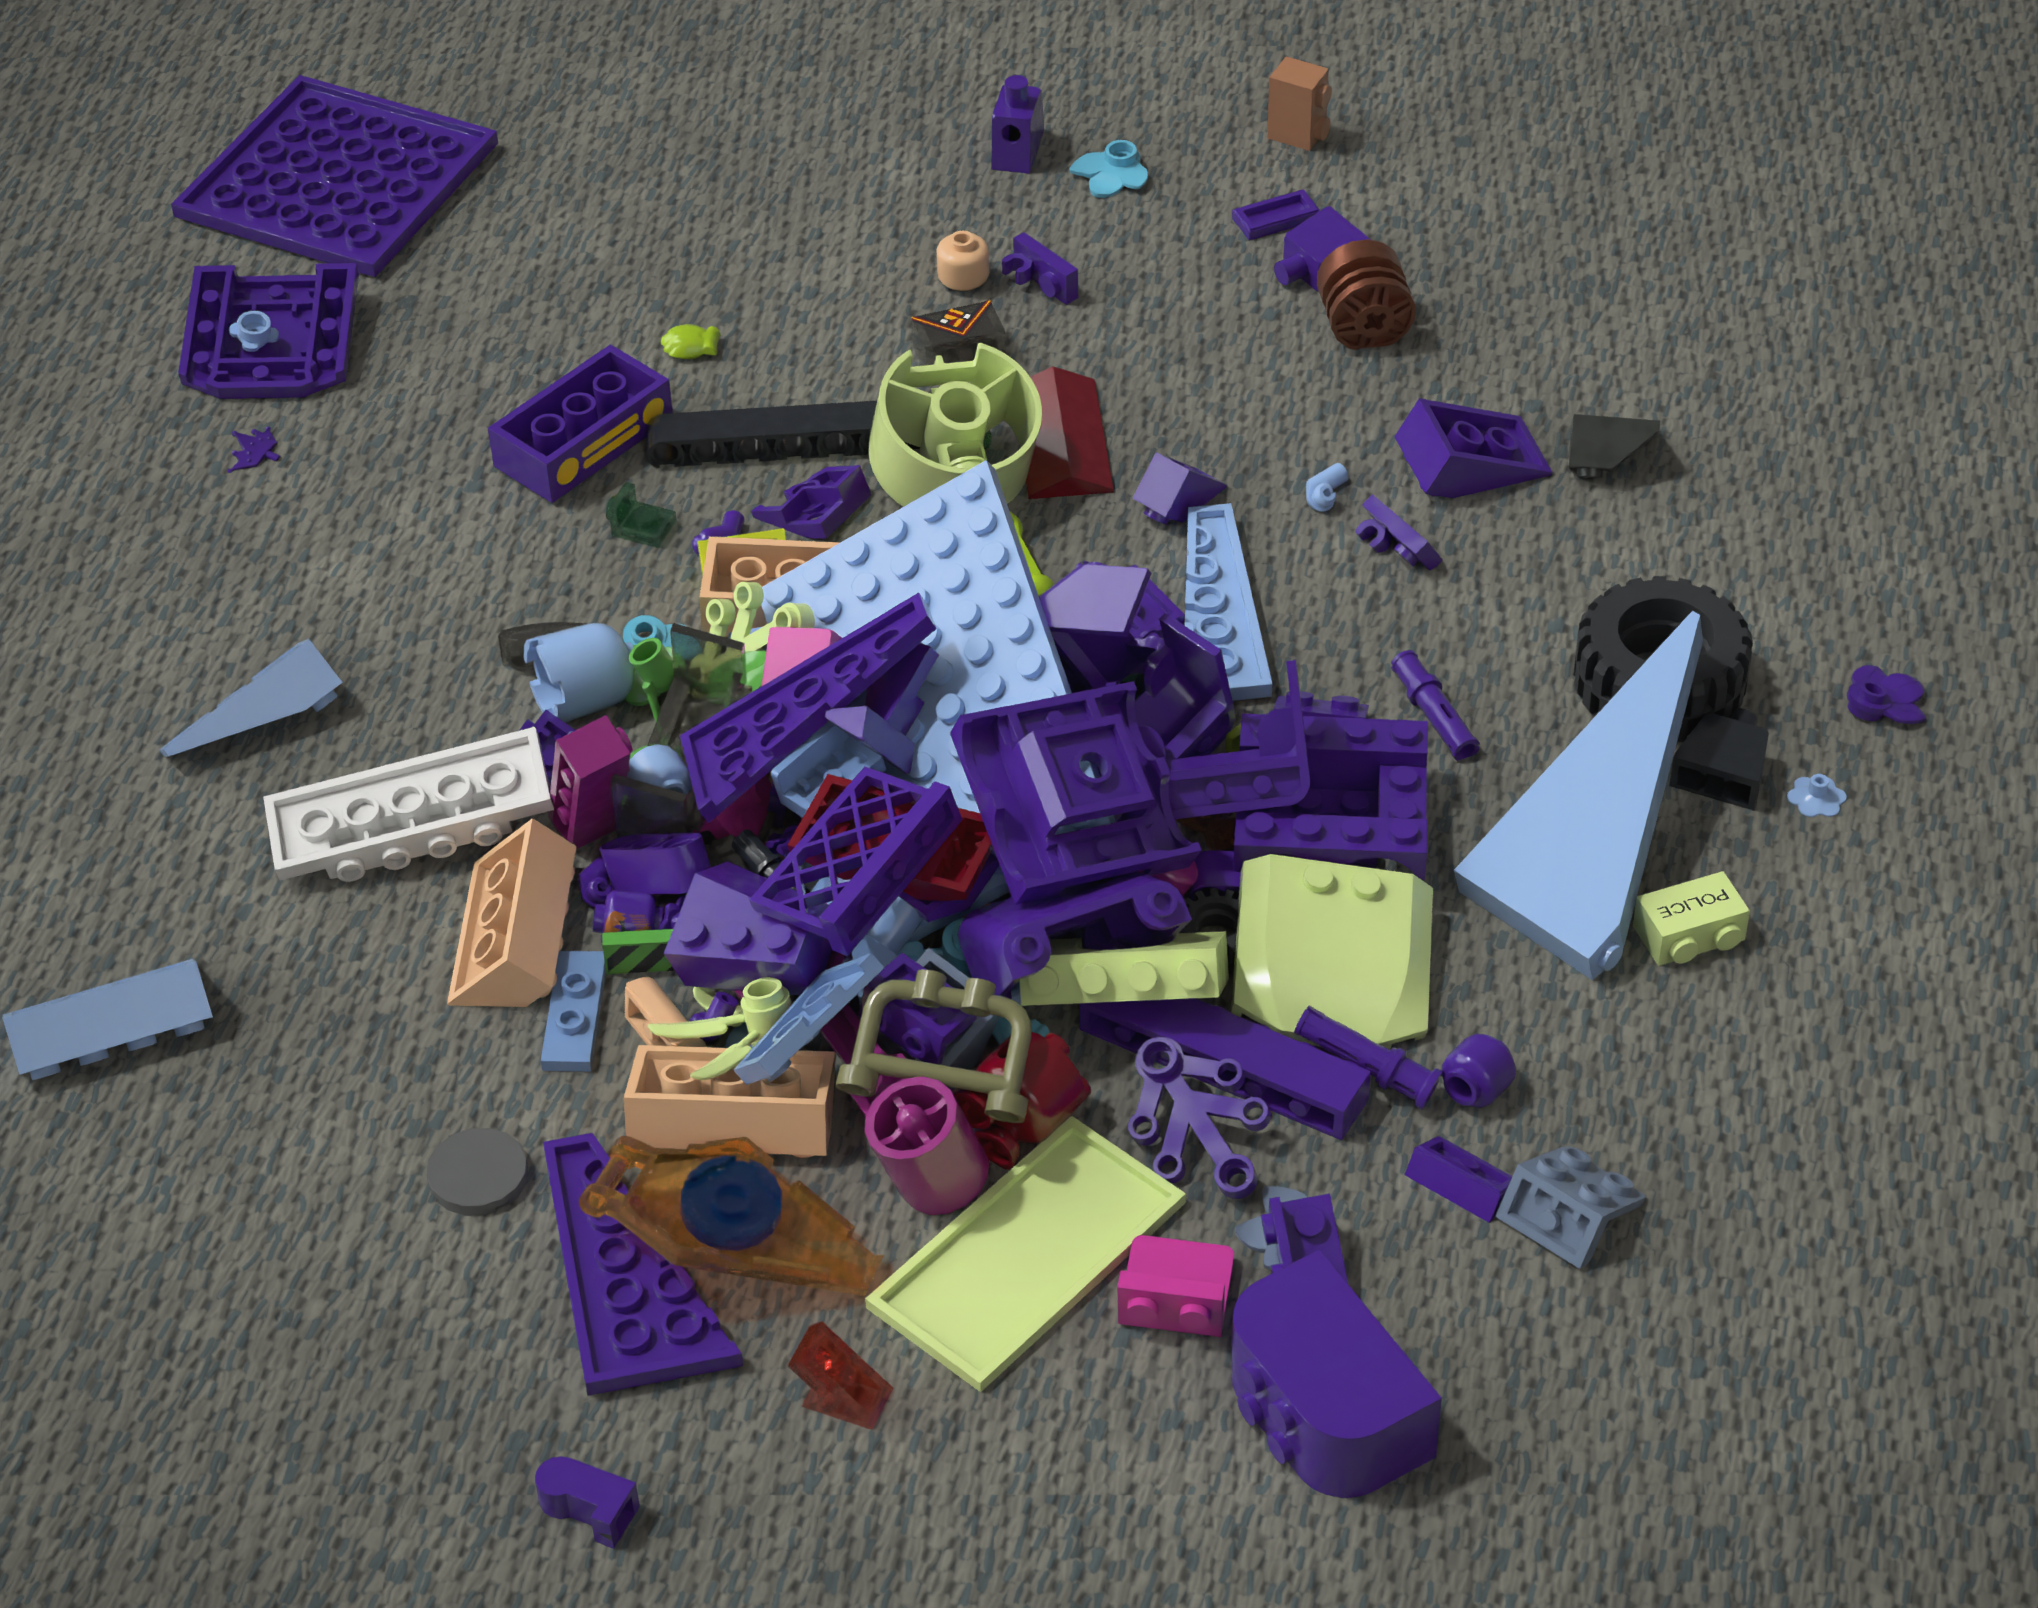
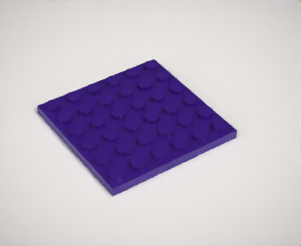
[171,75,498,277]

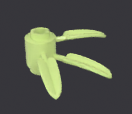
[648,977,792,1080]

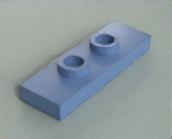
[541,951,606,1072]

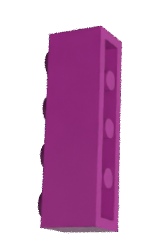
[548,715,633,849]

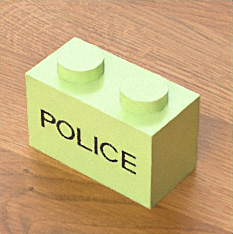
[1633,871,1750,966]

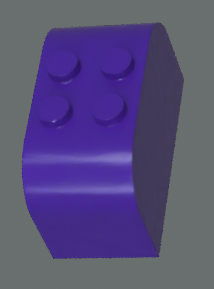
[1231,1250,1442,1498]

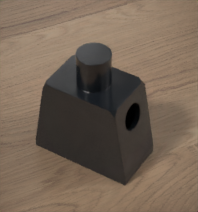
[1669,708,1769,811]

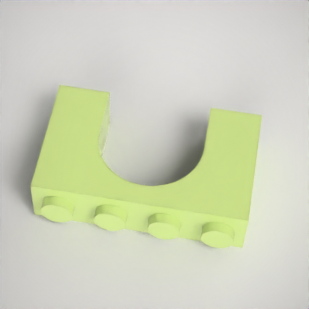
[1020,931,1229,1006]

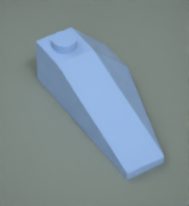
[159,639,342,757]

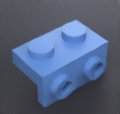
[771,721,887,817]

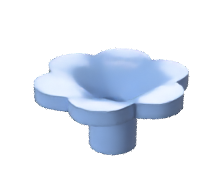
[1787,774,1847,817]

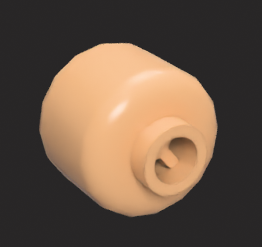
[936,231,990,291]

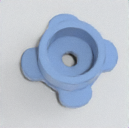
[229,311,279,352]

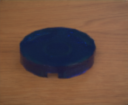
[680,1155,782,1251]

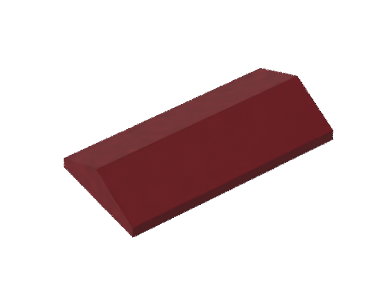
[1026,366,1114,499]

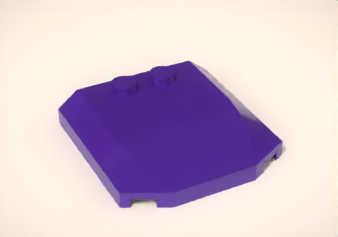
[178,263,359,399]

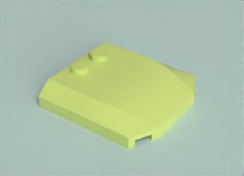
[1231,854,1433,1049]

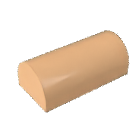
[625,977,706,1047]

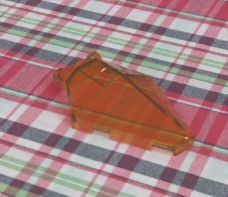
[579,1136,884,1296]

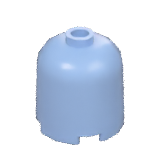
[524,623,634,723]

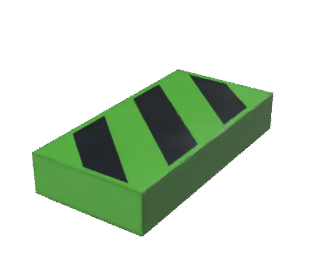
[602,929,675,974]

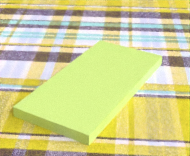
[865,1116,1186,1392]

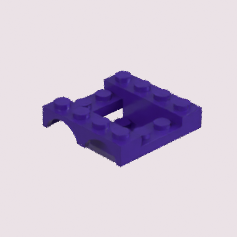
[950,681,1202,905]
[1234,714,1428,880]

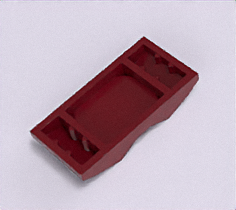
[787,774,993,901]

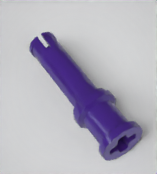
[1294,1005,1443,1110]

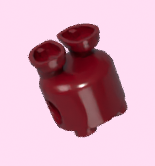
[954,1032,1091,1170]

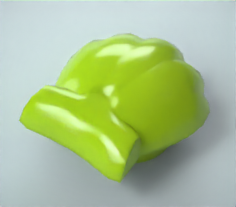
[661,324,721,359]

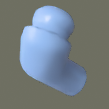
[1306,463,1348,512]

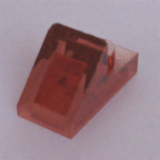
[788,1321,893,1429]

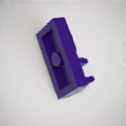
[1002,232,1079,305]
[1355,494,1443,571]

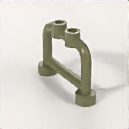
[836,969,1031,1123]

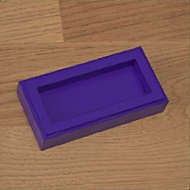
[1232,189,1320,241]

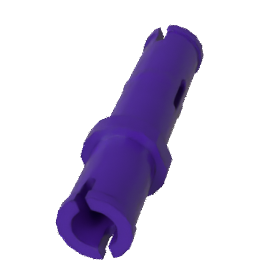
[1391,650,1480,761]

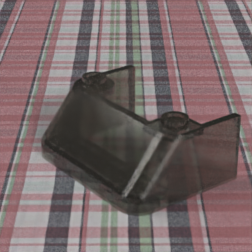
[611,623,753,838]

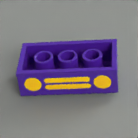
[488,344,673,503]

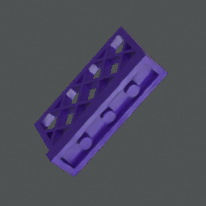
[749,766,963,956]

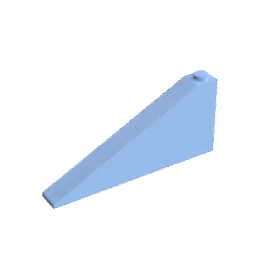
[1454,611,1703,980]

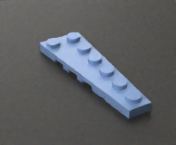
[1185,503,1272,701]

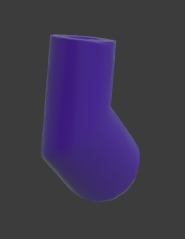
[689,992,738,1045]

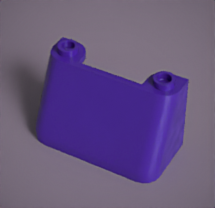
[957,872,1192,999]

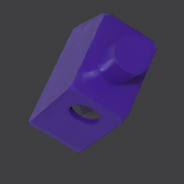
[991,75,1044,174]
[1274,206,1371,292]

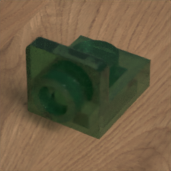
[606,482,677,548]

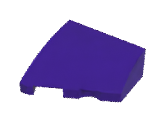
[751,465,872,539]
[865,643,939,736]

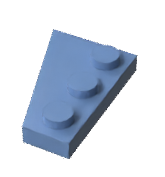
[734,953,885,1085]

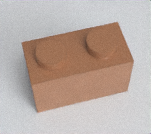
[1267,56,1332,151]

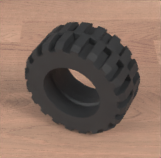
[1573,576,1753,742]

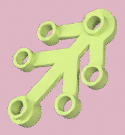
[689,582,815,694]

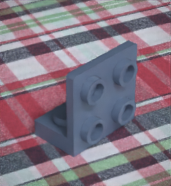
[1495,1146,1646,1269]

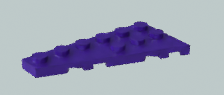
[680,592,937,823]
[543,1133,743,1396]

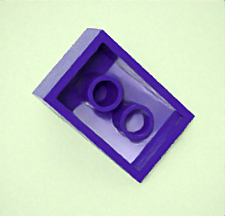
[1394,398,1553,498]

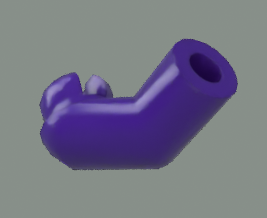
[692,510,745,556]
[578,855,613,908]

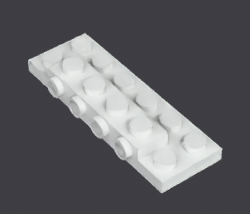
[263,727,554,882]

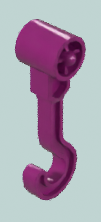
[734,903,989,1215]

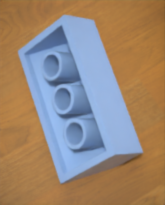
[2,959,213,1080]

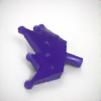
[227,426,281,473]

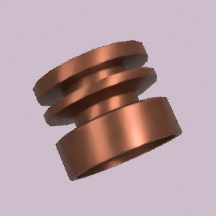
[1317,239,1416,350]

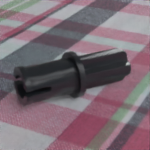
[732,829,810,894]

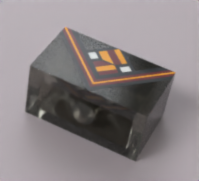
[911,300,1006,366]

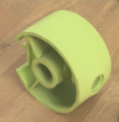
[869,343,1042,507]

